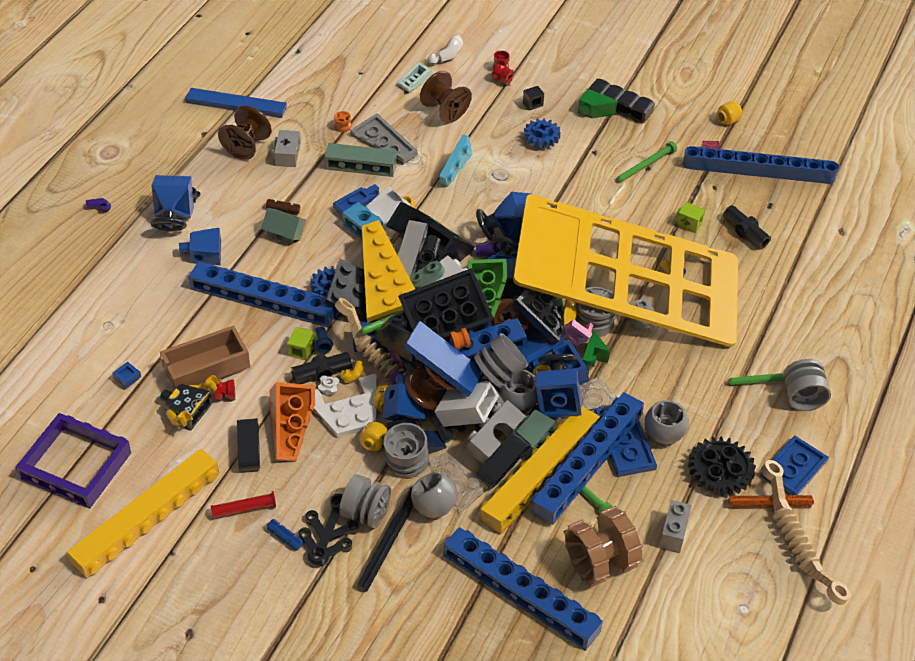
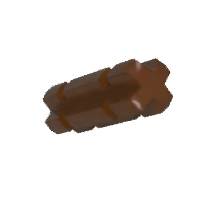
[266,199,301,215]

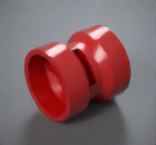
[493,50,510,69]
[492,64,514,85]
[214,379,236,401]

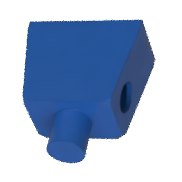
[179,228,221,265]
[383,375,425,424]

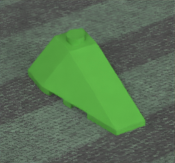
[468,259,507,317]

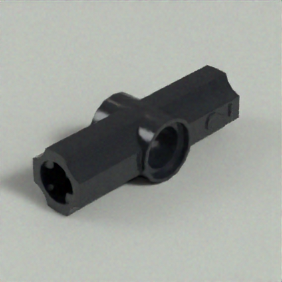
[723,205,771,249]
[415,235,441,273]
[291,352,352,384]

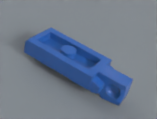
[333,184,379,217]

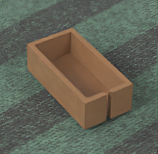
[160,325,251,391]

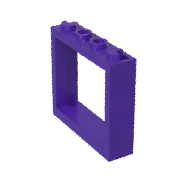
[15,413,131,509]

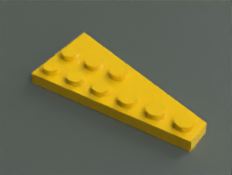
[362,220,415,323]

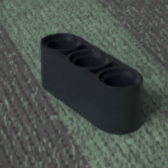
[237,418,260,471]
[476,431,531,489]

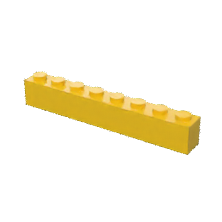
[480,406,600,534]
[67,449,219,579]

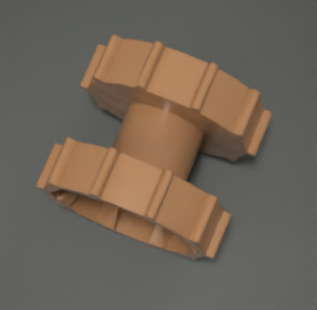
[563,506,644,587]

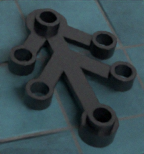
[298,493,359,567]

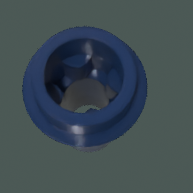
[314,327,333,354]

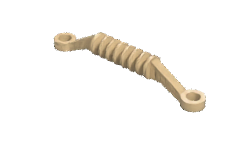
[335,298,405,384]
[761,460,851,605]

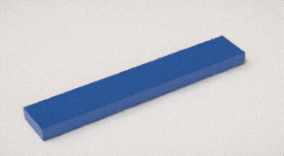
[186,88,287,118]

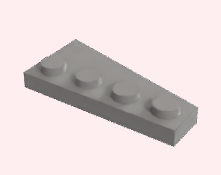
[350,113,418,163]

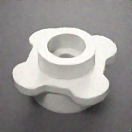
[318,376,339,395]

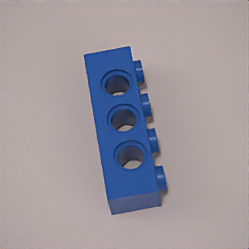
[447,318,527,364]

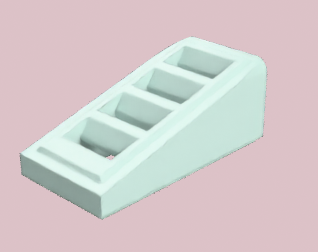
[397,62,432,92]

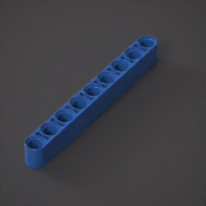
[682,146,839,184]

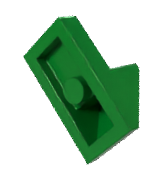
[583,332,610,374]

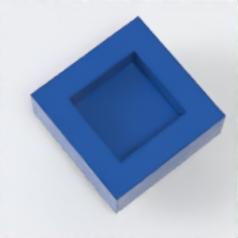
[112,361,141,388]

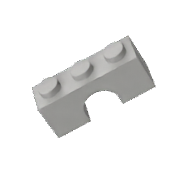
[465,400,526,464]

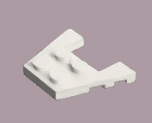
[313,374,377,438]

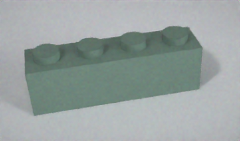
[324,143,397,177]

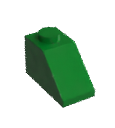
[578,89,618,118]

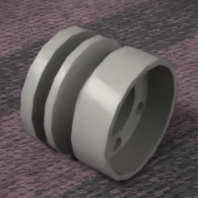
[575,287,616,337]
[474,333,528,388]
[783,359,831,411]
[384,423,429,478]
[339,474,391,528]

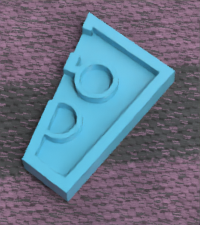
[439,134,473,187]

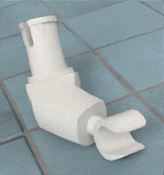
[426,35,463,63]

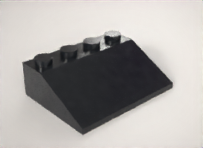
[398,268,495,341]

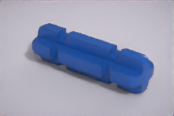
[267,519,303,551]

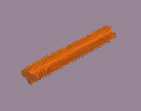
[728,495,814,508]

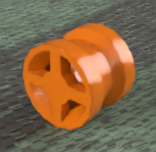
[334,111,351,132]
[449,328,471,351]

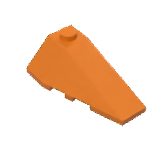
[269,382,315,462]

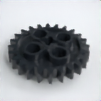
[688,436,756,496]

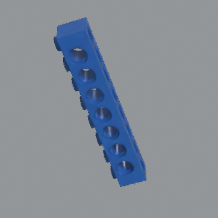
[189,261,338,328]
[531,392,644,525]
[443,527,603,651]

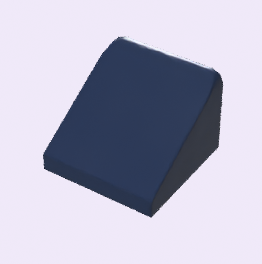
[424,431,447,454]

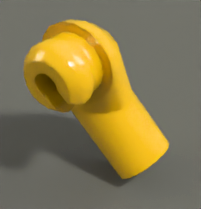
[340,360,365,383]

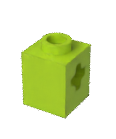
[675,202,705,233]
[287,327,314,361]

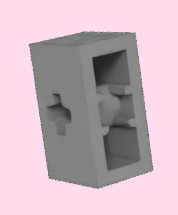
[272,130,301,167]
[659,500,692,553]

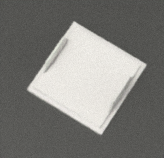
[366,186,411,230]

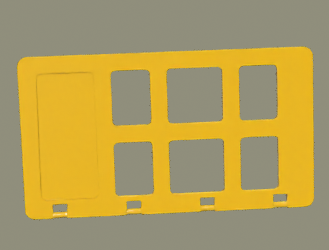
[513,194,738,347]

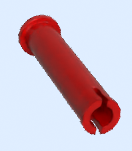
[211,491,276,519]

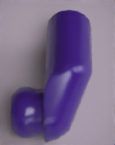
[86,198,111,212]

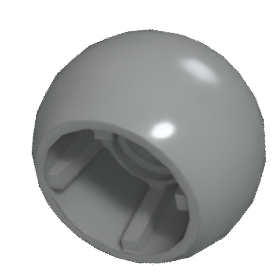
[498,370,538,412]
[645,400,689,444]
[411,472,457,518]

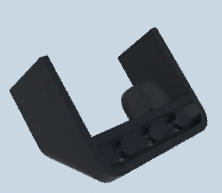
[386,201,475,262]
[375,310,415,362]

